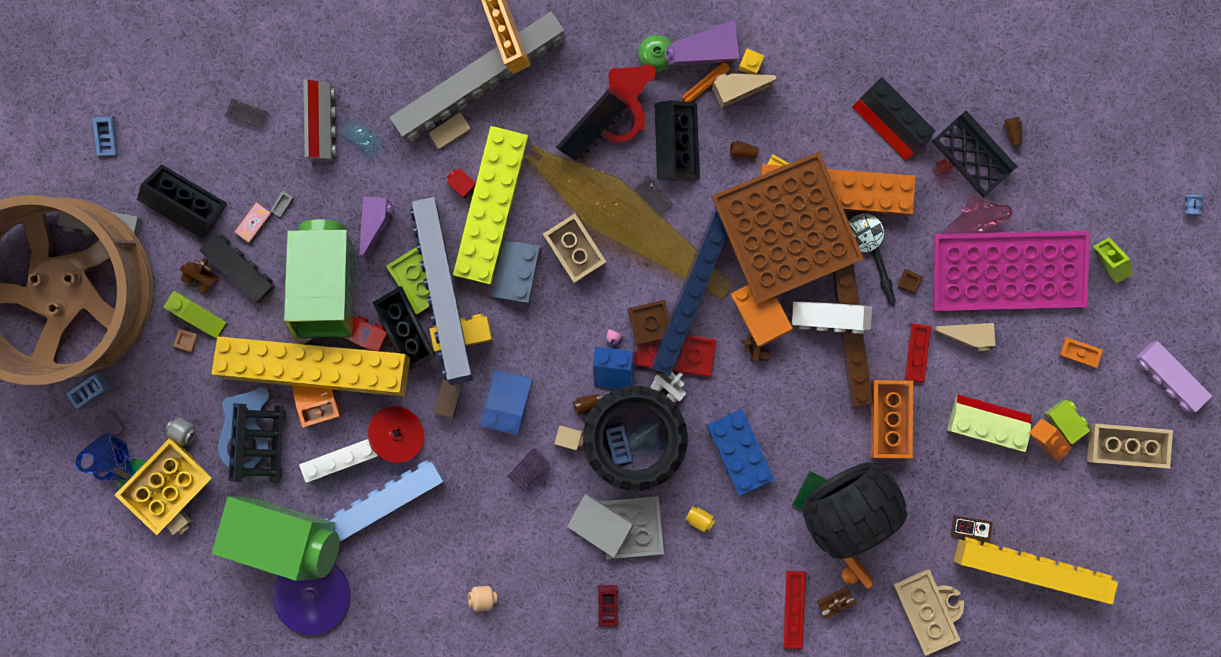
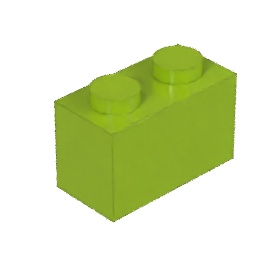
[1044,400,1090,445]

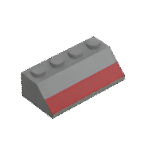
[304,80,337,162]

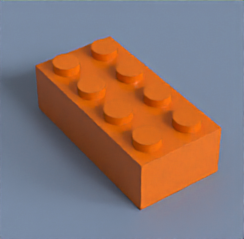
[870,380,913,458]

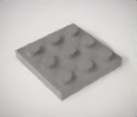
[601,496,664,559]

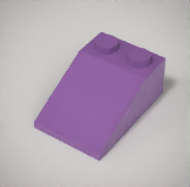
[359,197,394,258]

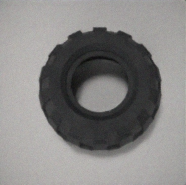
[802,462,908,559]

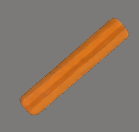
[682,62,730,103]

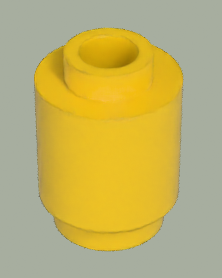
[685,506,715,532]

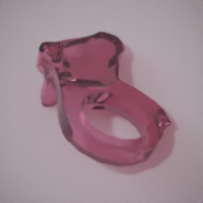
[940,196,1013,234]

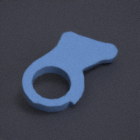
[217,387,269,468]

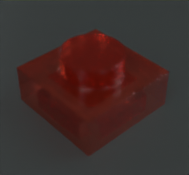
[932,158,954,176]

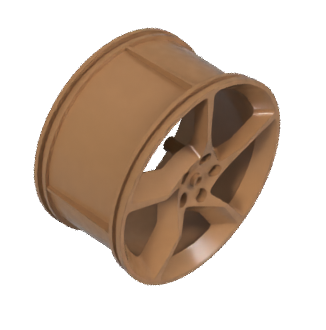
[0,195,154,385]

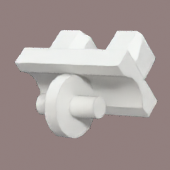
[651,372,686,403]

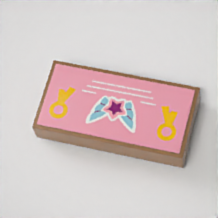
[234,201,273,244]

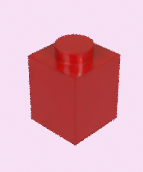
[446,168,476,199]

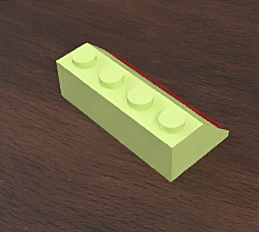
[947,394,1031,452]

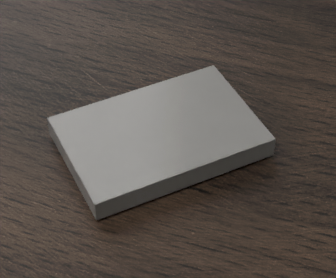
[567,493,634,558]

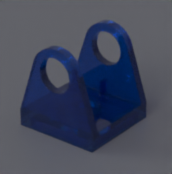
[75,432,134,481]

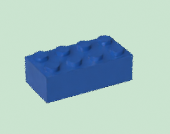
[706,409,775,496]

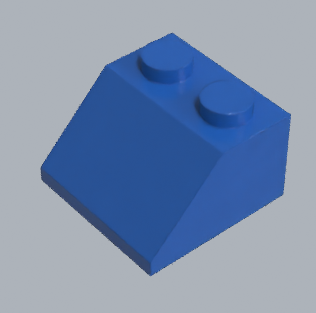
[593,347,637,388]

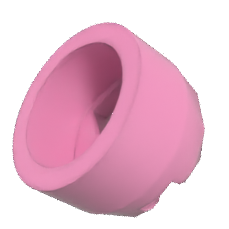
[606,329,623,345]

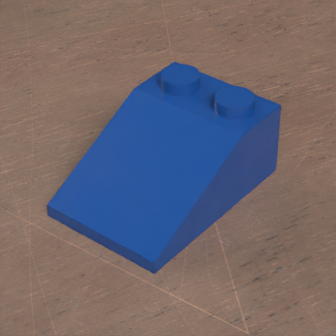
[480,370,532,435]

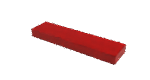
[783,571,806,649]

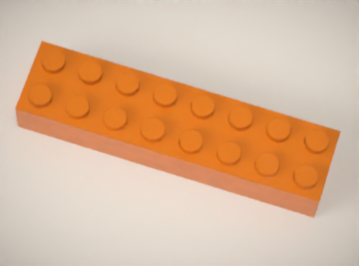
[759,164,915,216]

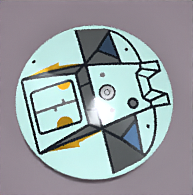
[849,214,884,252]

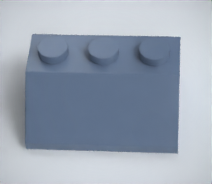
[492,241,540,304]

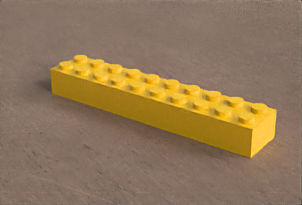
[211,336,410,397]

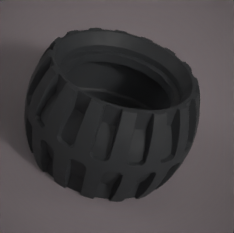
[583,386,688,491]

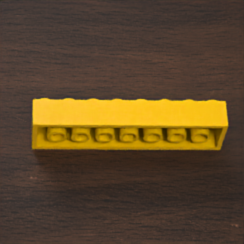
[954,537,1118,605]

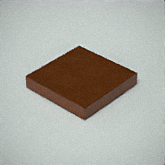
[627,300,669,346]

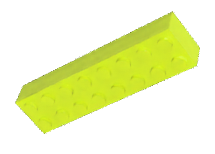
[453,126,529,286]

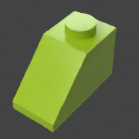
[1093,237,1133,283]

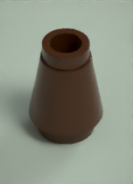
[1003,117,1023,146]
[729,140,759,159]
[572,394,601,415]

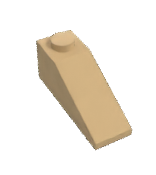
[933,323,996,351]

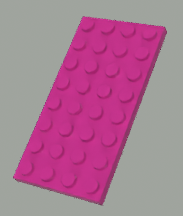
[933,230,1090,311]

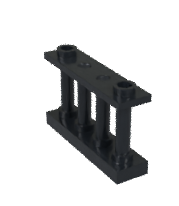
[228,403,286,483]

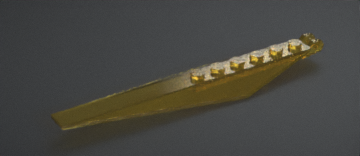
[524,144,733,299]

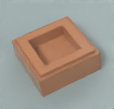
[173,328,198,352]

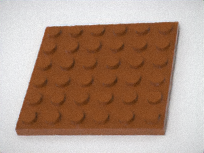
[711,152,864,304]

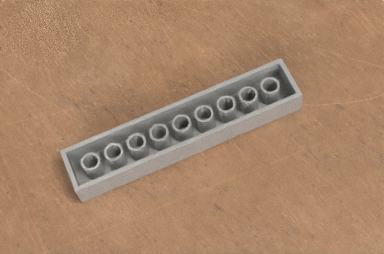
[390,11,565,142]

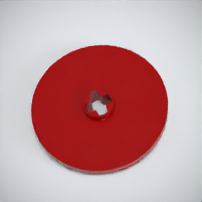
[368,406,424,463]

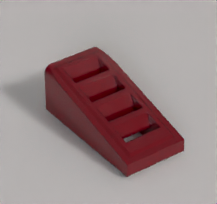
[598,585,618,626]

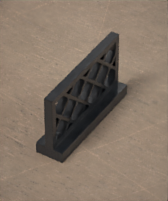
[932,110,1018,198]

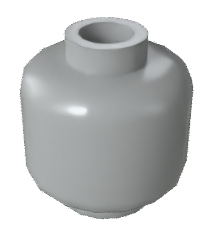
[166,418,196,446]

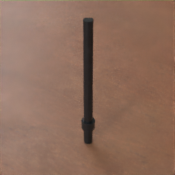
[859,212,896,304]

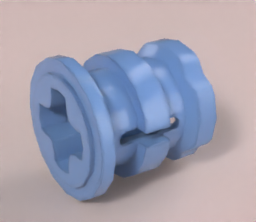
[1184,194,1205,215]

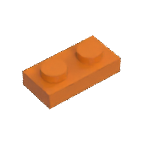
[1059,337,1103,368]

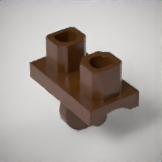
[180,258,219,293]
[741,333,772,362]
[816,586,856,619]

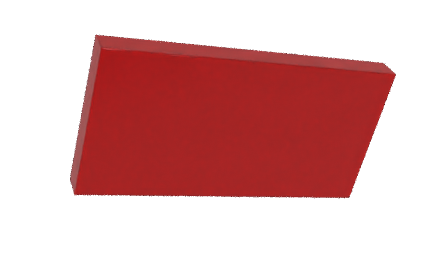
[635,335,716,377]

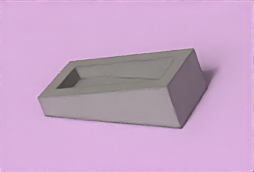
[271,191,294,217]

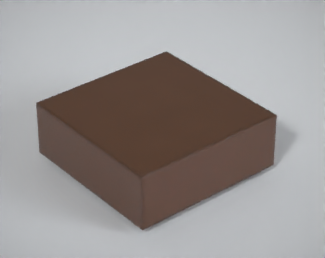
[897,269,923,294]

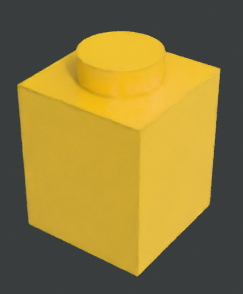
[738,48,764,75]

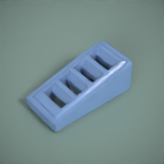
[92,116,117,157]
[66,372,111,410]
[604,422,633,465]

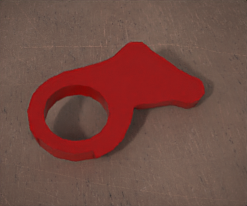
[602,64,656,143]

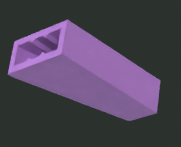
[665,21,739,66]

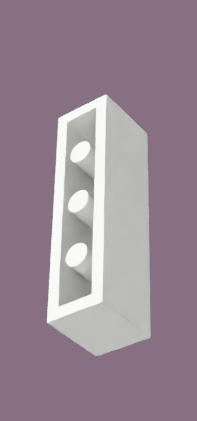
[792,301,872,333]
[299,439,378,483]

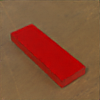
[904,323,931,383]

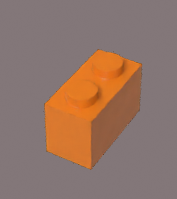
[1029,419,1072,462]

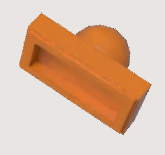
[841,556,873,589]

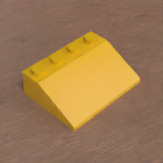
[115,438,212,535]

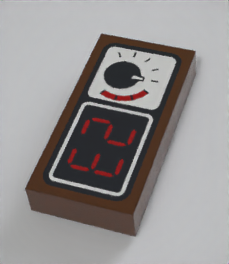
[951,515,993,541]

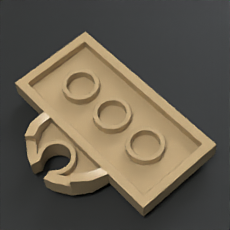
[893,569,964,656]

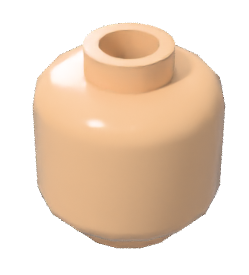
[468,586,497,612]

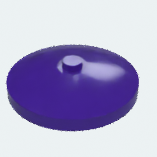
[272,564,351,635]

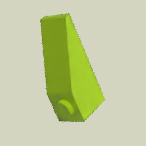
[163,291,227,339]

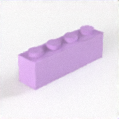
[1136,341,1212,412]

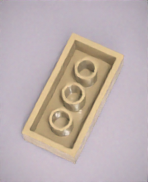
[1087,423,1173,469]

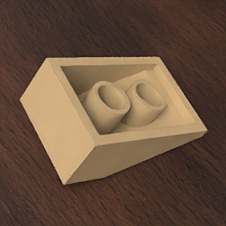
[712,73,776,109]

